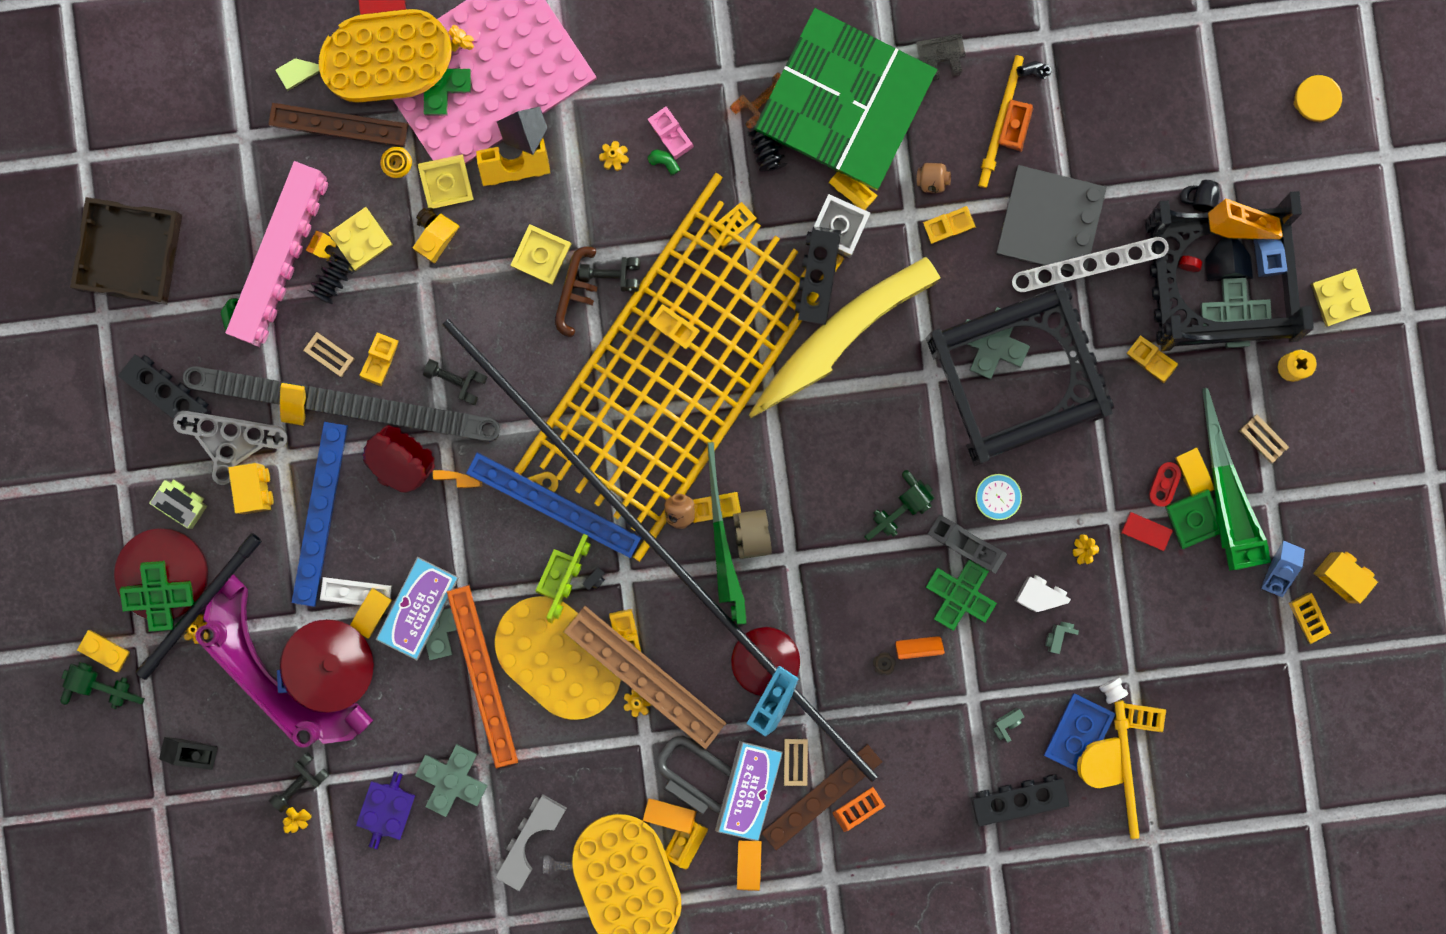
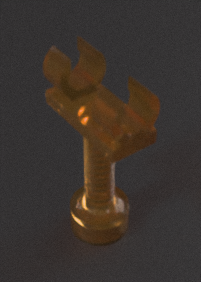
[730,72,781,129]

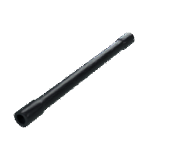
[136,533,262,680]

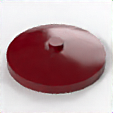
[114,528,208,619]
[280,619,374,713]

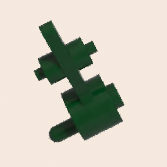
[864,470,935,541]
[60,662,145,709]

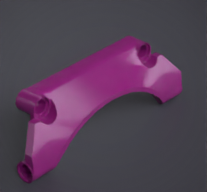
[196,574,374,748]

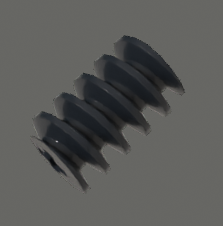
[747,126,787,172]
[308,252,354,304]

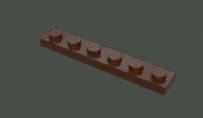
[268,103,409,147]
[761,744,882,850]

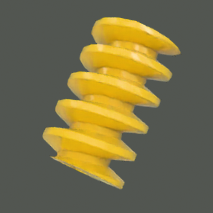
[1278,350,1317,382]

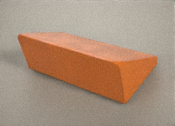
[998,100,1033,151]
[895,636,944,660]

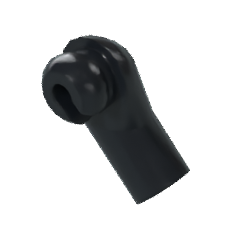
[1016,61,1052,79]

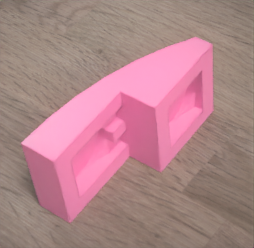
[648,107,694,160]

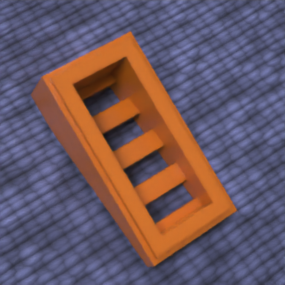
[832,787,885,832]

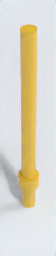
[978,55,1024,188]
[1114,700,1139,839]

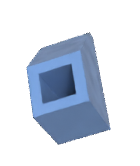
[1254,239,1287,277]
[1261,541,1305,597]

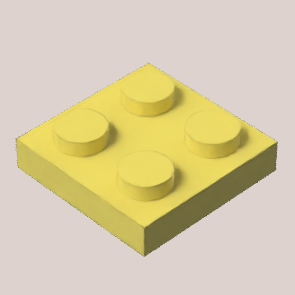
[418,154,473,208]
[329,207,393,271]
[510,224,571,285]
[1311,269,1371,327]

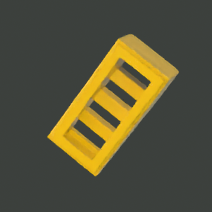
[708,202,757,249]
[1288,593,1331,644]
[1114,703,1166,733]

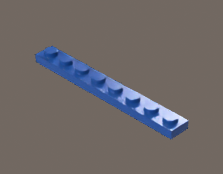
[292,422,348,607]
[466,452,641,558]

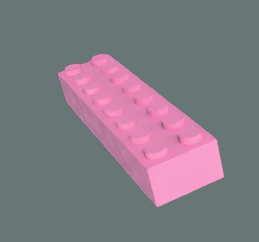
[226,161,328,347]

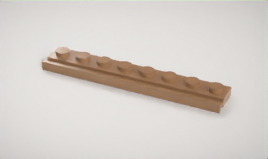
[563,606,727,749]

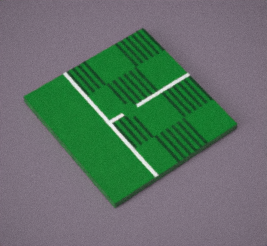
[754,8,938,191]

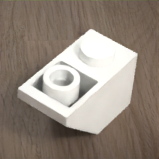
[1014,575,1071,612]

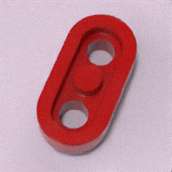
[1149,462,1181,507]

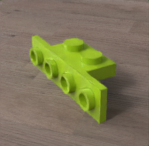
[536,534,591,624]

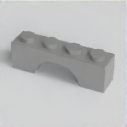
[495,795,567,891]

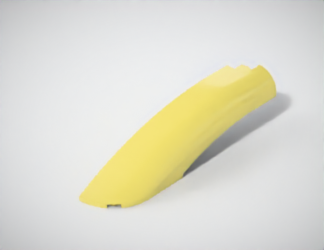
[749,257,940,418]

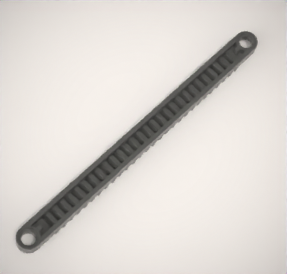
[183,366,500,441]

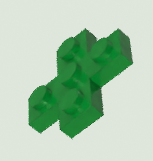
[423,65,471,116]
[925,560,997,631]
[120,561,194,632]

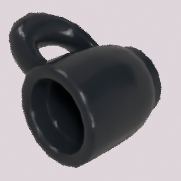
[1180,180,1220,213]

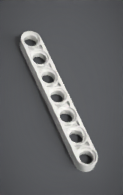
[1012,237,1169,292]

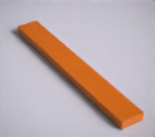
[447,585,518,768]

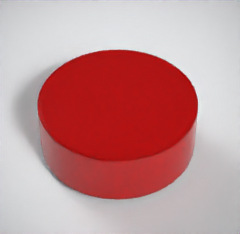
[1178,256,1203,272]

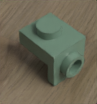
[1045,621,1079,654]

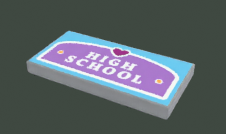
[376,557,460,660]
[715,741,783,841]

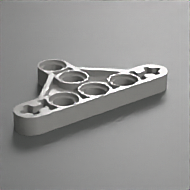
[173,411,287,485]

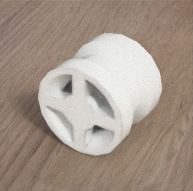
[1099,677,1128,704]

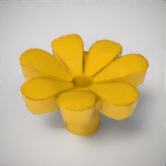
[448,25,474,52]
[599,141,629,171]
[1072,534,1099,564]
[184,614,210,644]
[623,689,652,717]
[283,807,311,833]

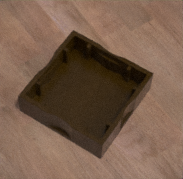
[70,197,182,305]

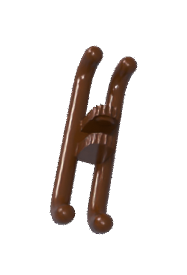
[555,246,598,337]

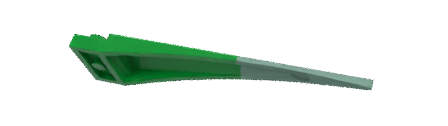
[1203,388,1271,571]
[708,442,746,626]

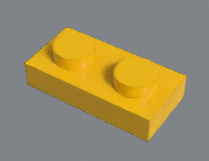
[829,172,878,210]
[77,630,130,672]

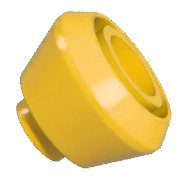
[380,147,412,178]

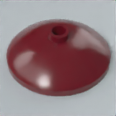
[731,627,800,696]

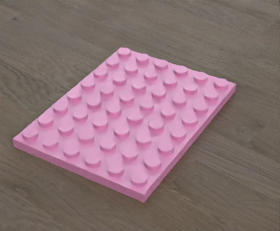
[393,0,597,165]

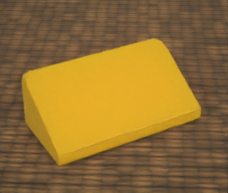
[665,821,708,869]

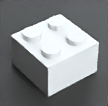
[814,194,870,258]

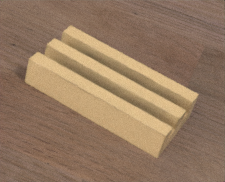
[303,332,355,377]
[1239,415,1289,463]
[784,739,808,786]

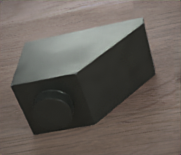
[159,737,218,770]

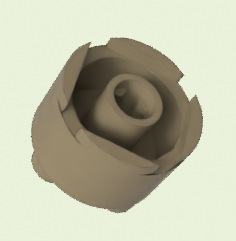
[733,510,772,559]

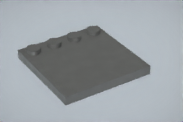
[996,165,1107,273]

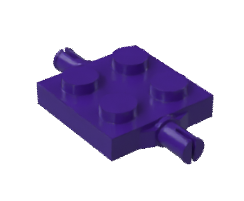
[356,771,415,849]

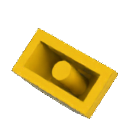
[412,213,460,264]

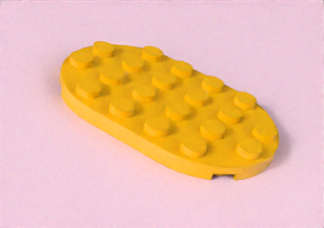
[319,9,452,102]
[495,596,621,720]
[572,814,681,934]

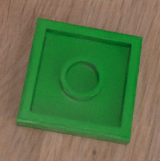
[1165,489,1220,549]

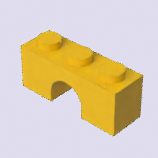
[476,138,550,186]

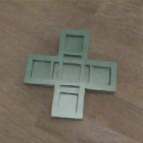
[1200,278,1272,348]
[965,307,1030,379]
[426,608,457,660]
[415,744,488,817]

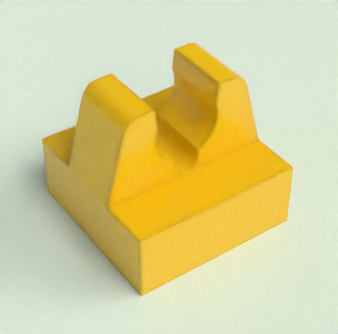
[306,230,336,259]

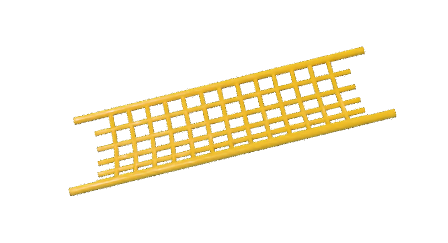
[513,172,844,562]

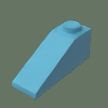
[747,666,799,736]

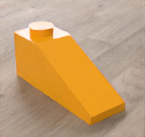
[1208,198,1283,239]

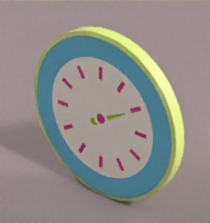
[975,474,1022,520]

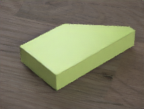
[276,58,320,91]

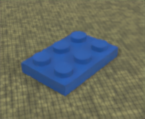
[1043,693,1116,772]

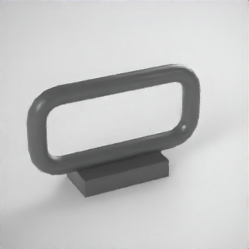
[657,736,732,815]

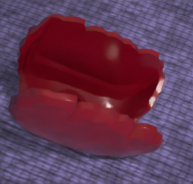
[362,425,435,493]

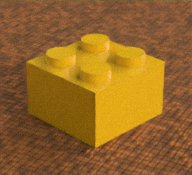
[228,463,274,514]
[1313,552,1378,604]

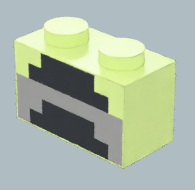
[149,479,207,529]

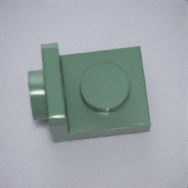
[993,708,1024,743]

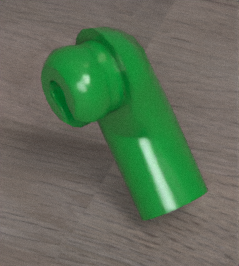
[648,149,681,176]
[221,298,239,332]

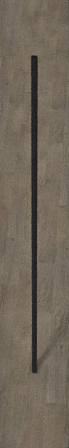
[442,319,878,782]

